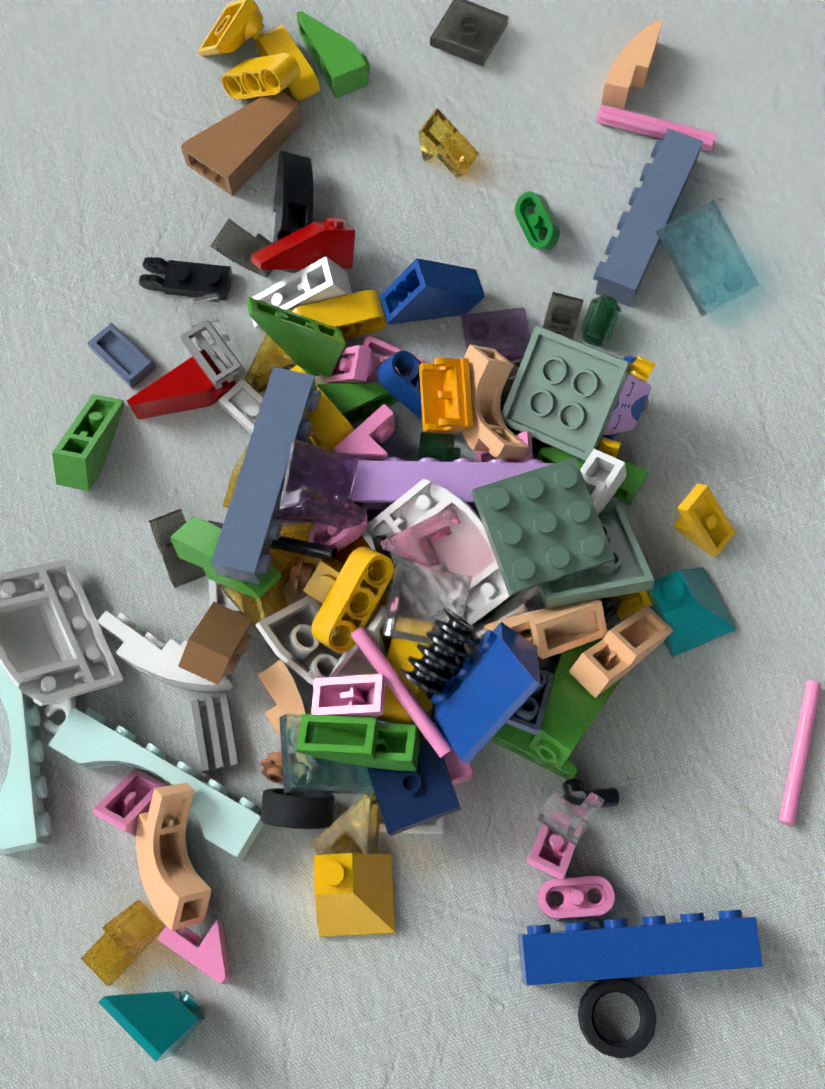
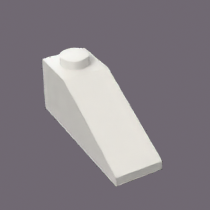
[252,257,352,329]

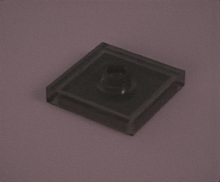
[430,0,509,67]

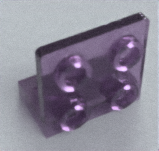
[461,308,531,361]
[279,440,367,530]

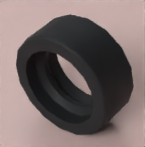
[260,788,335,829]
[578,978,657,1059]

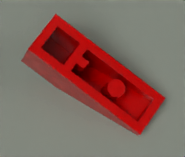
[251,217,355,270]
[126,349,236,420]

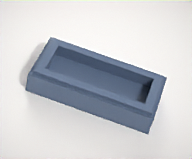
[87,323,156,389]

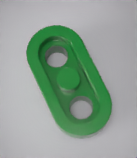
[515,191,560,251]

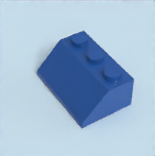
[430,622,541,764]

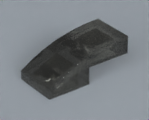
[210,219,273,278]
[543,292,584,339]
[149,509,206,588]

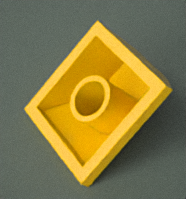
[314,853,395,937]

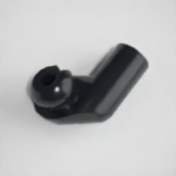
[562,779,620,809]

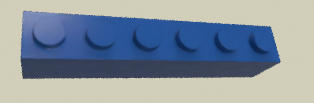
[518,910,763,985]

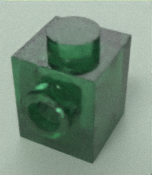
[418,432,461,462]

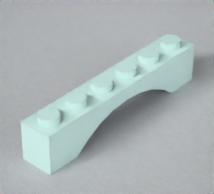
[0,665,52,855]
[48,707,264,860]

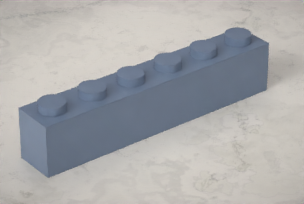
[593,128,703,307]
[211,367,321,585]

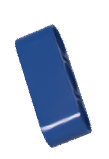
[377,350,422,421]

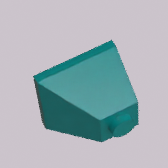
[646,567,736,658]
[98,990,205,1062]

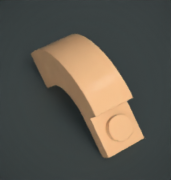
[461,344,529,460]
[136,783,212,931]

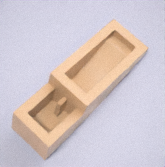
[601,20,663,109]
[484,600,607,659]
[569,605,673,698]
[257,659,315,779]

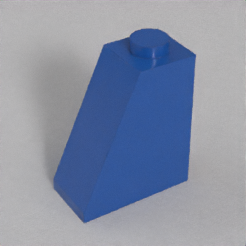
[379,258,485,324]

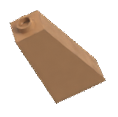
[181,92,303,196]

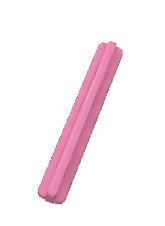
[597,104,717,151]

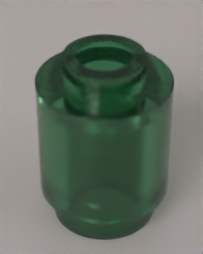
[581,295,622,347]

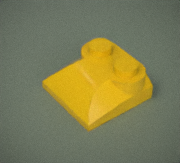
[197,0,264,56]

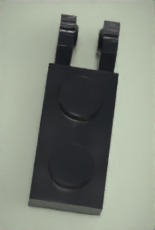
[139,257,232,301]

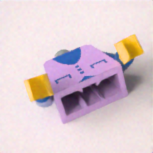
[598,355,656,458]

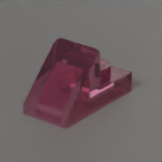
[380,509,461,567]

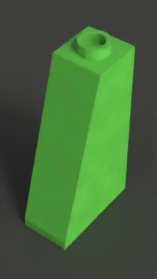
[529,638,623,768]

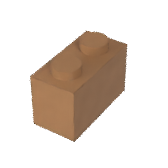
[178,601,253,685]

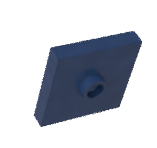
[367,739,462,836]

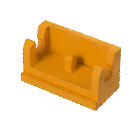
[419,357,474,434]

